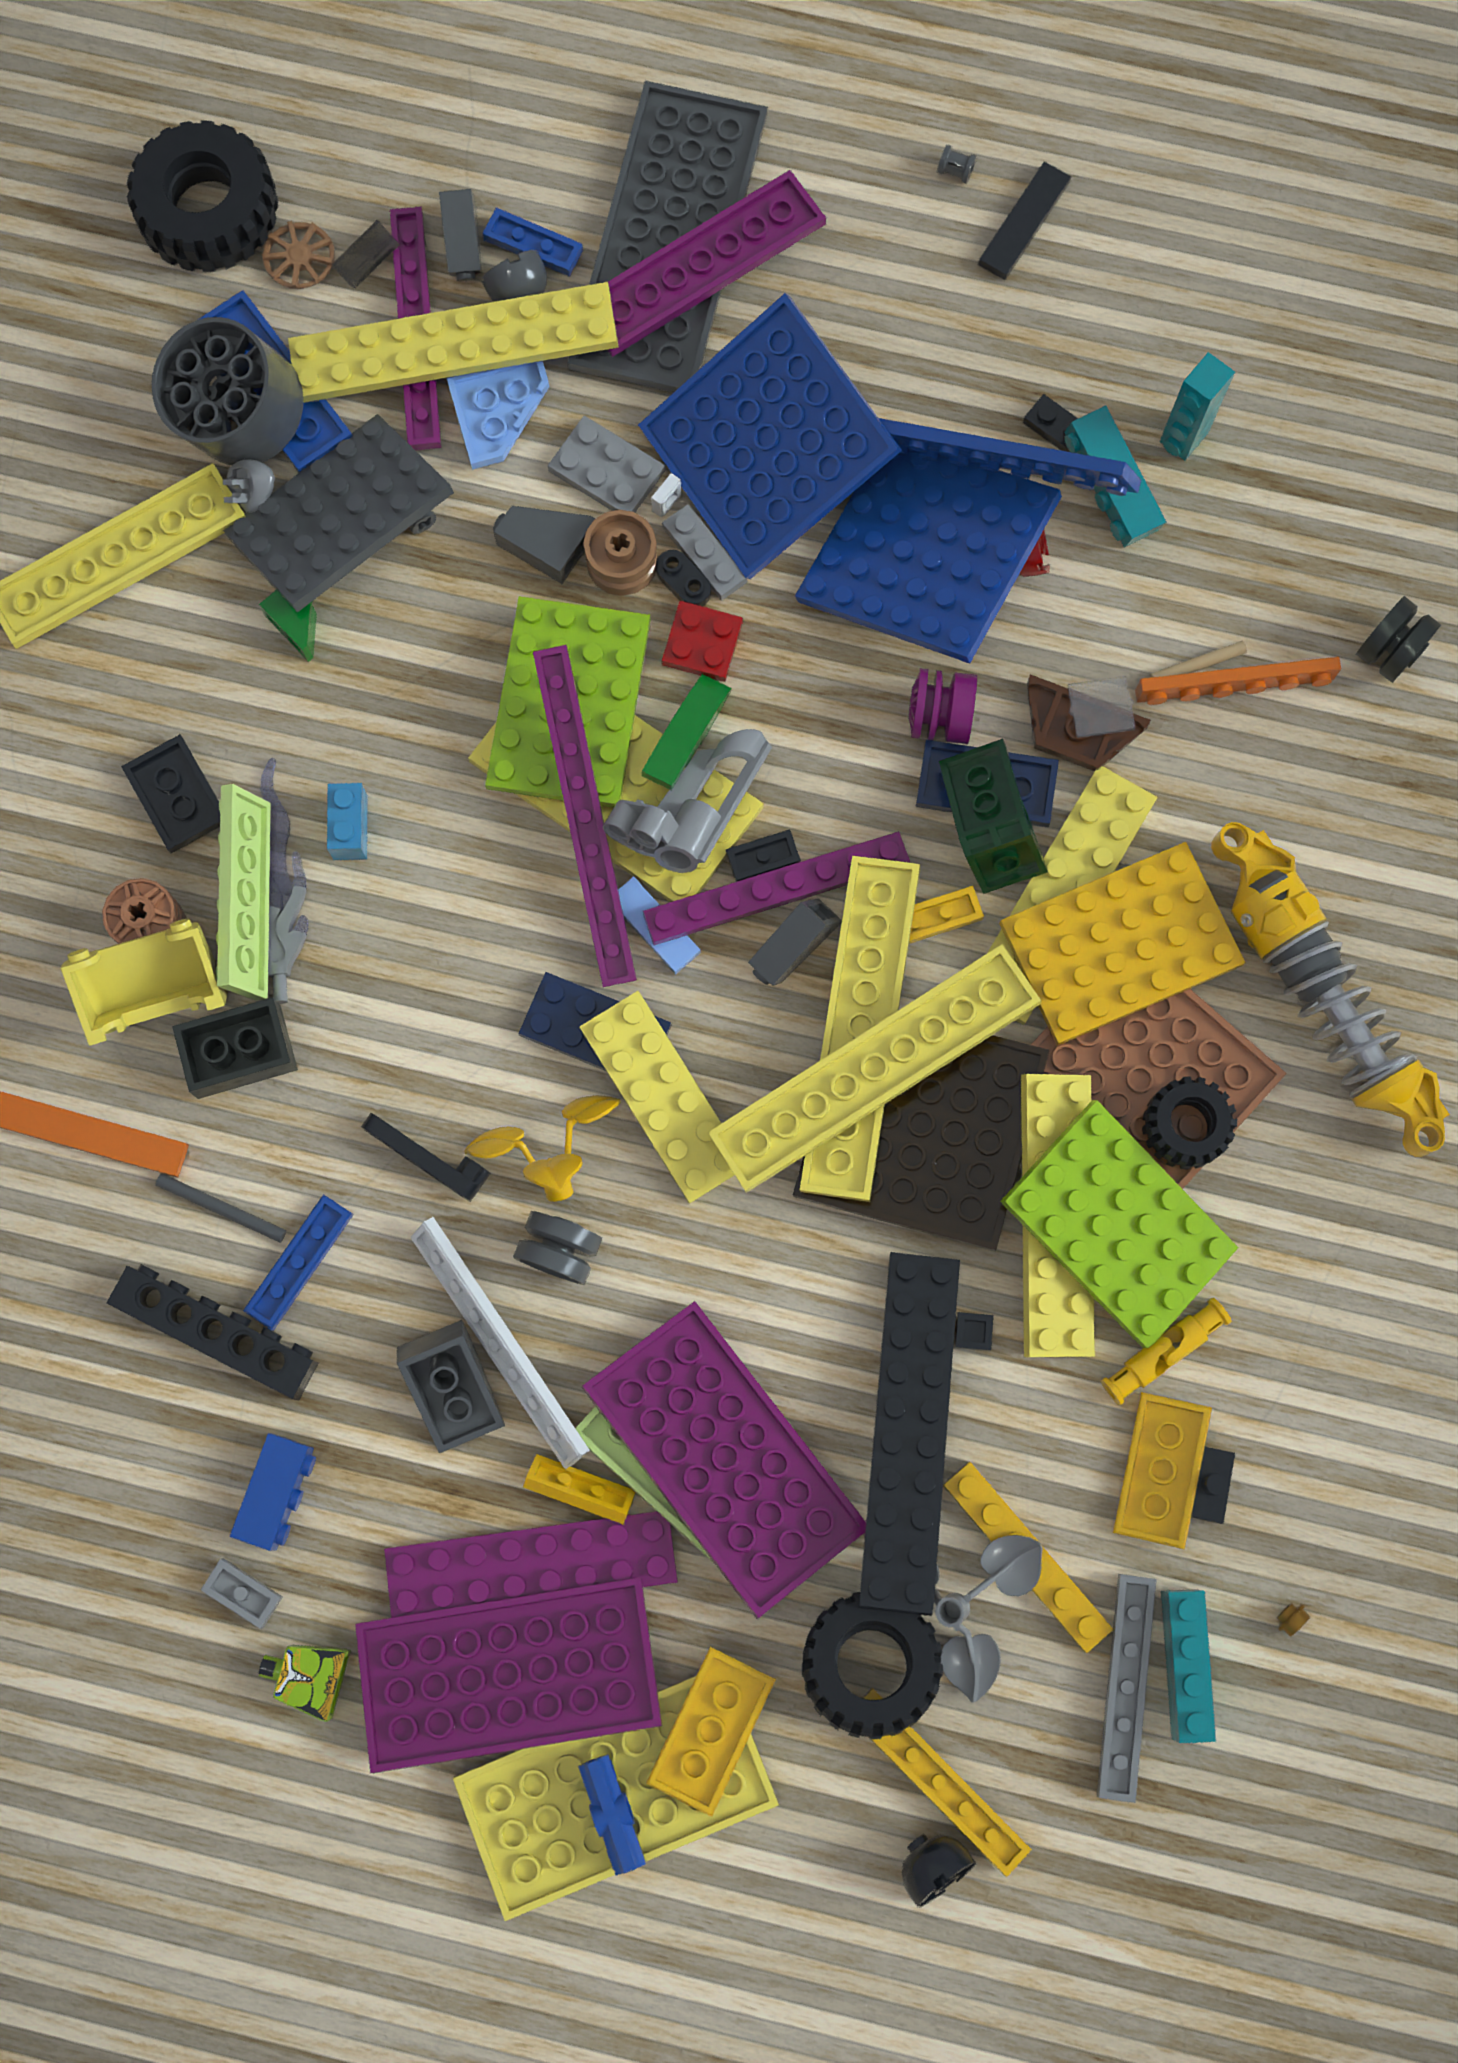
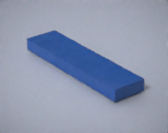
[243,1194,354,1331]

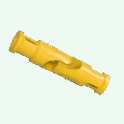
[1101,1298,1232,1405]

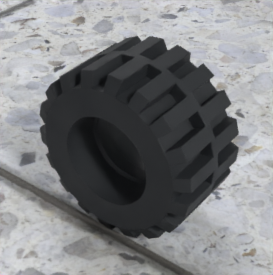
[1142,1076,1237,1170]

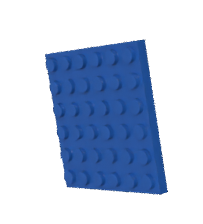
[638,293,902,579]
[795,451,1062,664]

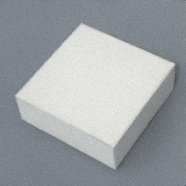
[651,473,681,518]

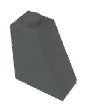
[439,189,482,281]
[493,506,595,584]
[748,898,842,986]

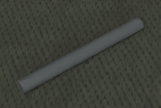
[156,1173,286,1243]

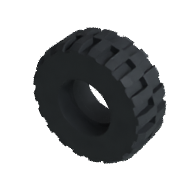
[127,120,278,272]

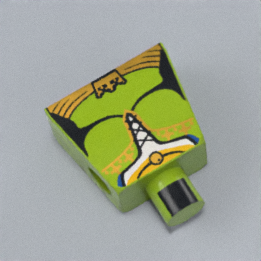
[259,1645,351,1722]

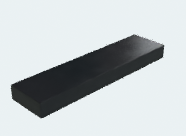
[978,161,1071,280]

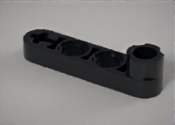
[361,1113,491,1202]

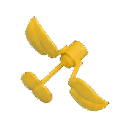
[464,1095,621,1202]

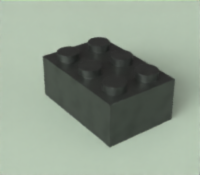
[172,997,298,1099]

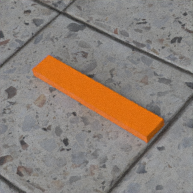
[0,1091,189,1178]

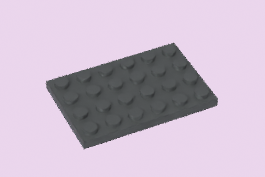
[223,414,454,612]

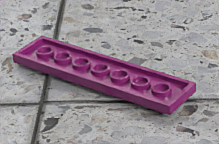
[606,170,826,357]
[384,1511,678,1618]

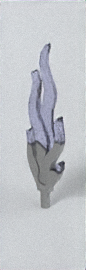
[260,758,309,1004]

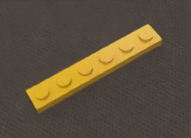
[943,1462,1114,1653]
[863,1688,1032,1877]

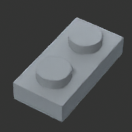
[201,1558,283,1629]

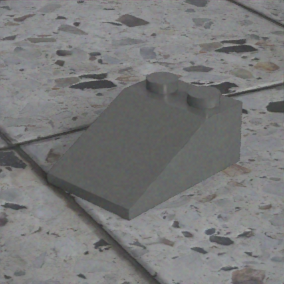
[397,1320,505,1454]

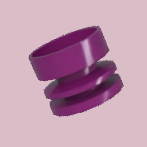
[908,668,977,744]

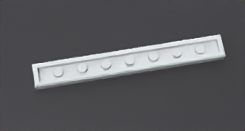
[411,1217,590,1469]

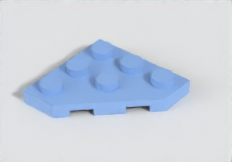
[447,361,549,470]

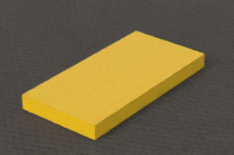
[1113,1392,1212,1550]
[646,1646,776,1817]

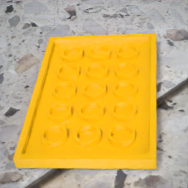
[999,842,1246,1046]

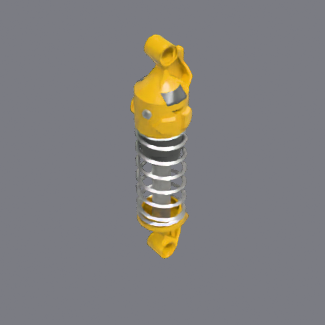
[1211,822,1450,1157]

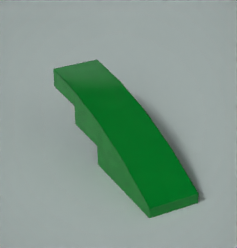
[642,674,732,791]

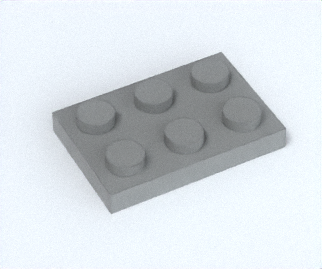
[548,415,665,512]

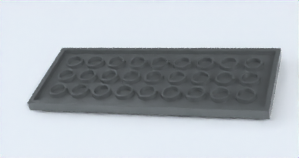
[568,81,768,393]

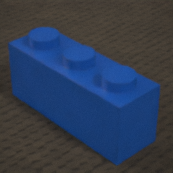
[230,1433,316,1551]

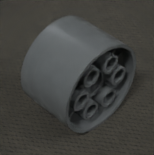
[151,317,303,466]

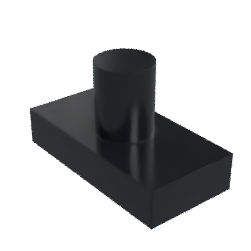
[1191,1447,1235,1524]

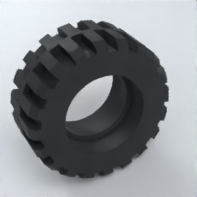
[802,1592,943,1739]

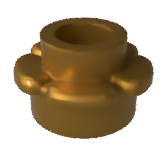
[1277,1603,1310,1637]

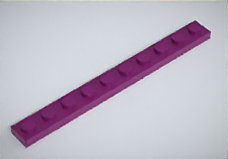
[533,645,637,987]

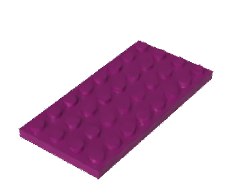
[582,1301,866,1619]
[355,1577,662,1774]

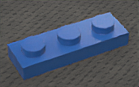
[482,207,583,277]

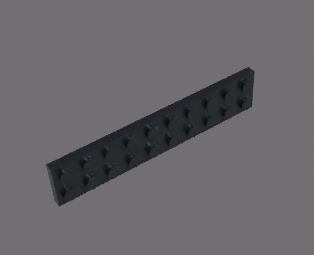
[858,1252,960,1616]

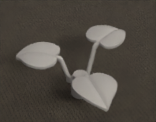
[934,1535,1042,1702]

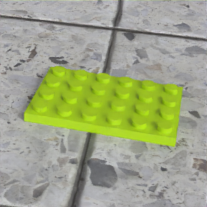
[485,596,651,808]
[1000,1100,1238,1348]

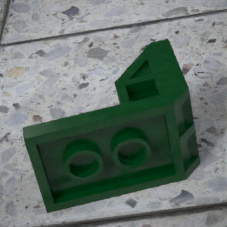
[939,738,1048,894]

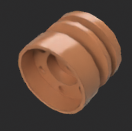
[102,878,187,944]

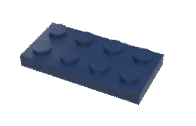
[915,739,1059,827]
[518,972,672,1071]

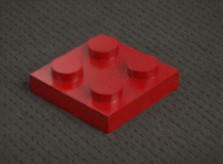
[662,601,743,682]

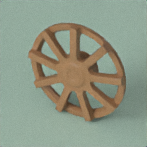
[262,221,335,289]

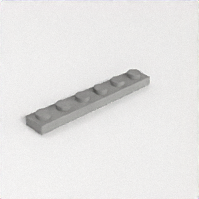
[1097,1574,1156,1803]

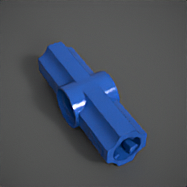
[578,1754,646,1876]

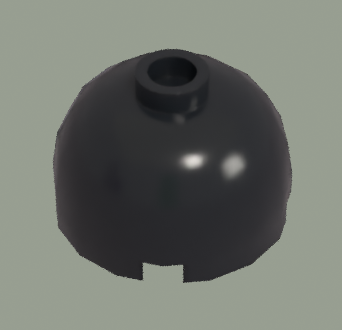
[902,1834,976,1907]

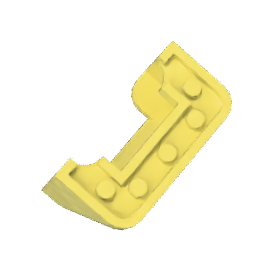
[60,918,228,1046]

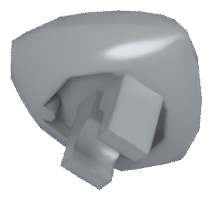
[223,459,275,513]

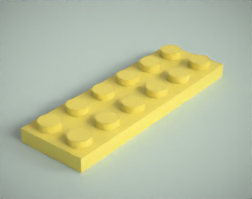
[579,991,734,1203]

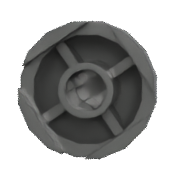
[481,250,547,302]

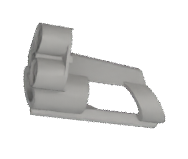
[603,729,772,873]

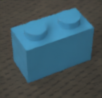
[327,783,368,860]

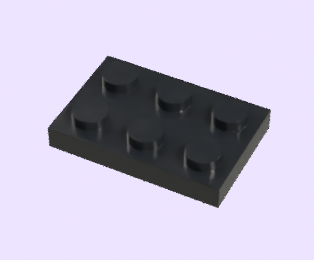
[121,734,220,853]

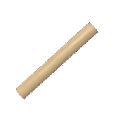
[1150,641,1247,678]

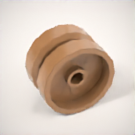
[583,510,658,596]

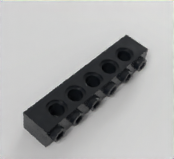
[106,1264,319,1401]

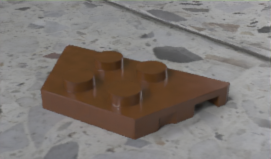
[1027,674,1151,771]

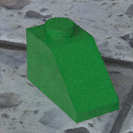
[259,590,317,662]

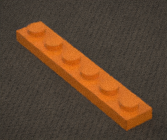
[1135,657,1341,705]

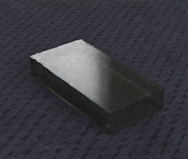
[331,220,400,289]

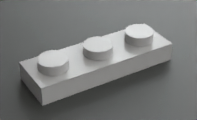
[662,504,748,601]

